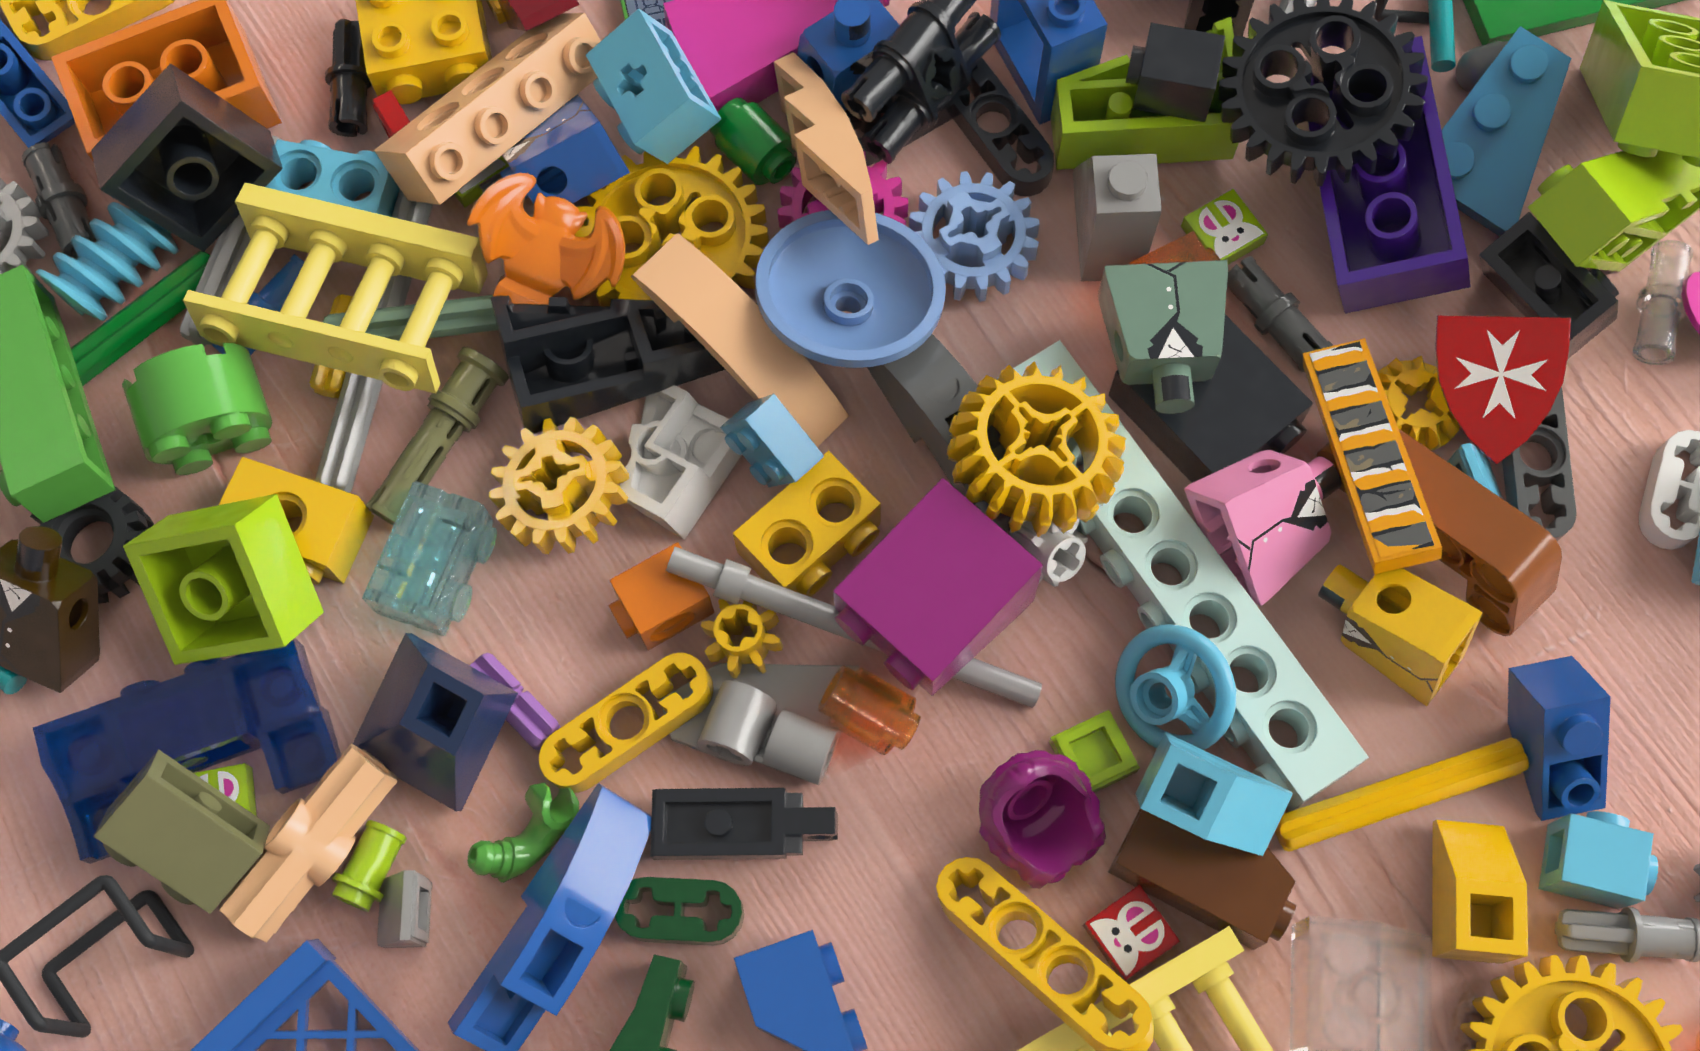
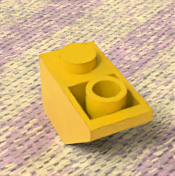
[1432,820,1528,964]

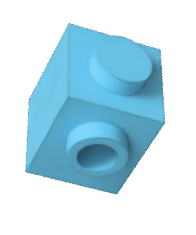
[1538,811,1658,909]

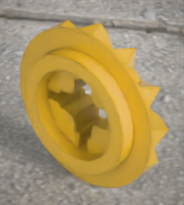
[1377,355,1460,451]

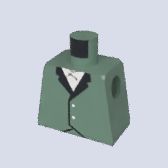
[1098,260,1228,414]

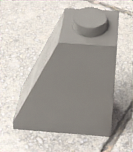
[1073,154,1162,281]

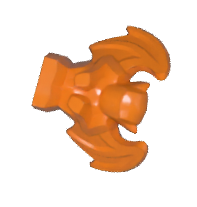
[467,173,626,305]

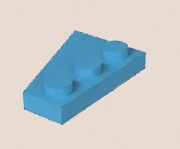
[1442,26,1571,237]

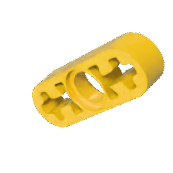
[539,653,714,793]

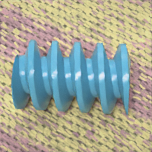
[36,202,179,321]

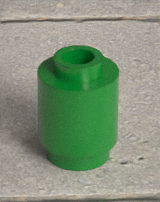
[710,97,796,185]

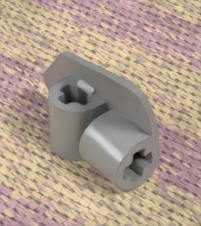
[660,663,862,785]

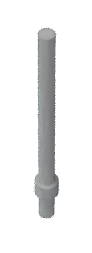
[666,547,1042,708]

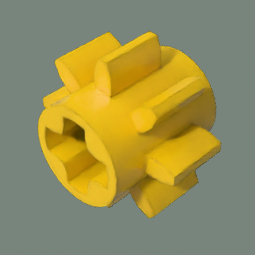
[701,599,783,678]

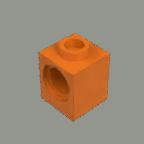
[608,542,715,651]

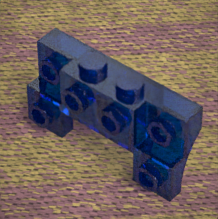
[33,638,341,864]

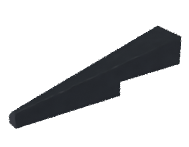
[490,295,758,434]

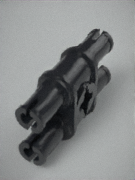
[841,0,1001,164]

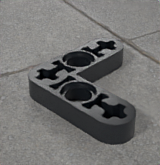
[845,58,1054,196]

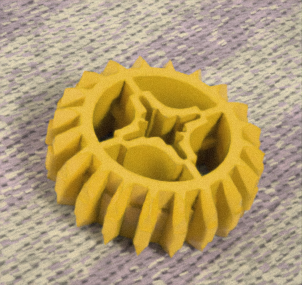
[947,361,1126,537]

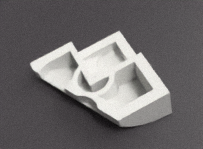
[620,385,742,540]

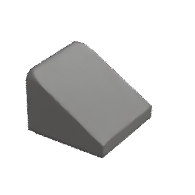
[377,870,432,948]

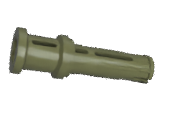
[366,347,509,528]

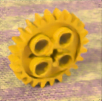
[575,146,769,306]
[1460,955,1683,1051]

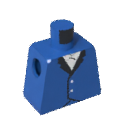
[797,0,899,111]
[479,94,630,204]

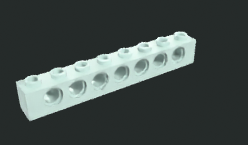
[997,340,1369,812]

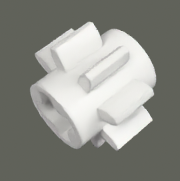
[1009,519,1088,587]

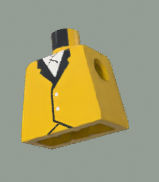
[1318,564,1483,706]

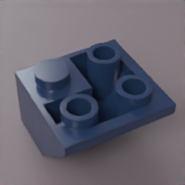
[353,633,518,812]

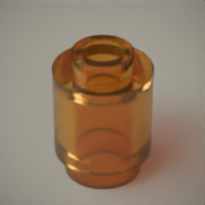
[818,665,921,755]

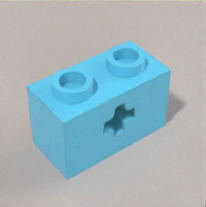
[586,9,721,164]

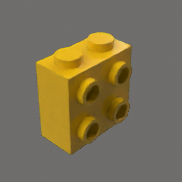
[355,0,492,105]

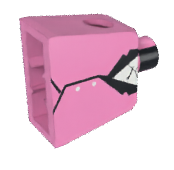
[1184,450,1342,606]

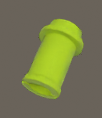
[332,820,407,912]

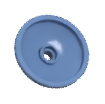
[755,210,946,368]

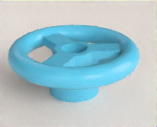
[1115,624,1236,750]

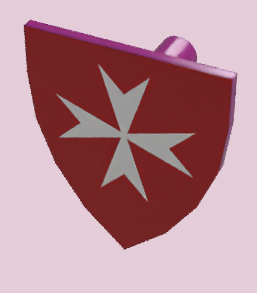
[1435,315,1571,465]

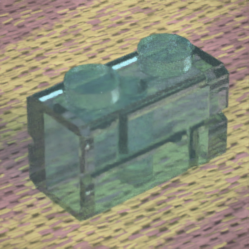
[362,481,497,636]

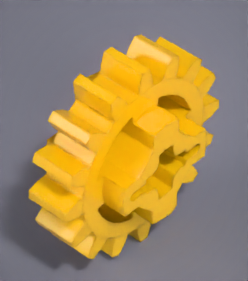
[488,417,630,555]

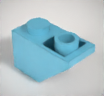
[1135,732,1293,856]

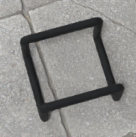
[0,875,194,1038]

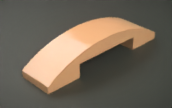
[631,233,849,447]

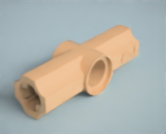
[219,743,398,943]

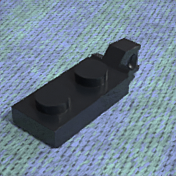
[650,788,838,860]

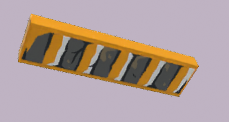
[1302,338,1442,574]

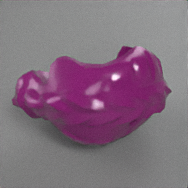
[979,750,1106,889]

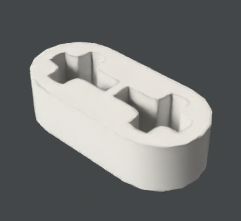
[1639,430,1700,550]

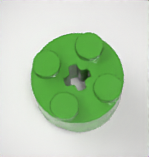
[122,343,272,475]

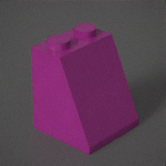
[833,478,1043,696]

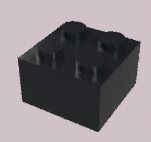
[91,63,283,252]

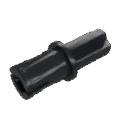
[325,19,372,137]

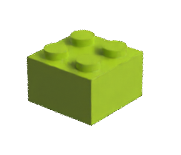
[123,494,324,665]

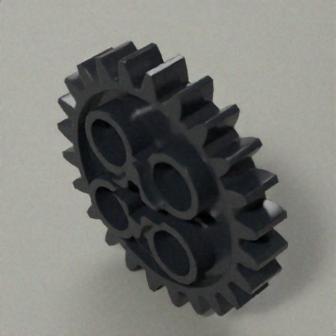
[1219,0,1428,186]

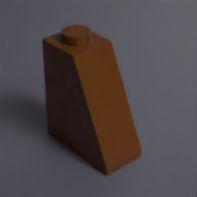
[1108,809,1296,950]

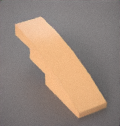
[774,52,879,245]

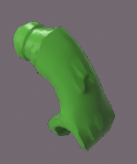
[467,783,579,883]

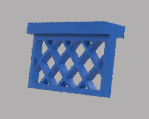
[190,939,420,1051]

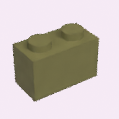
[94,749,270,914]

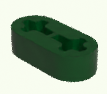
[615,877,744,946]

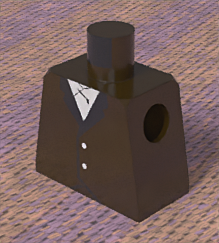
[0,526,100,693]

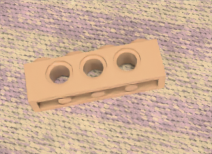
[374,13,601,205]

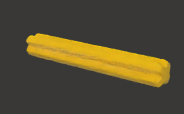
[1275,737,1529,852]

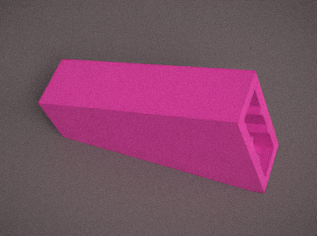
[663,0,890,131]

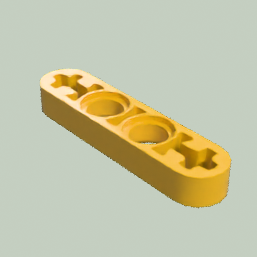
[936,857,1154,1051]

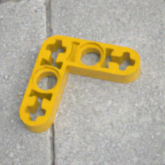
[0,0,175,61]

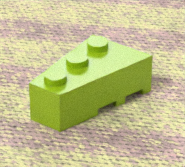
[1051,17,1239,170]
[1528,150,1700,272]

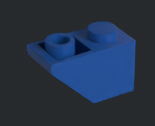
[1508,656,1611,821]
[734,930,868,1051]

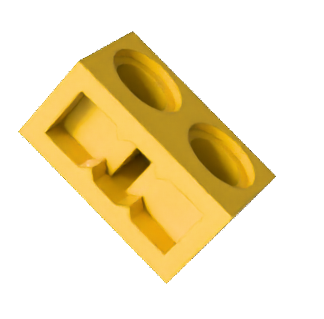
[733,450,881,597]

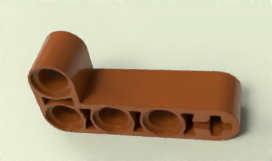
[1316,428,1562,636]

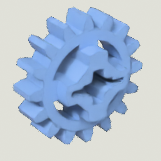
[909,171,1040,302]

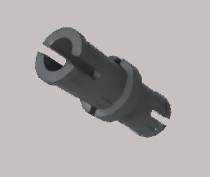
[22,143,97,260]
[1227,256,1333,372]

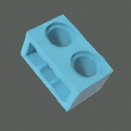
[266,139,400,217]

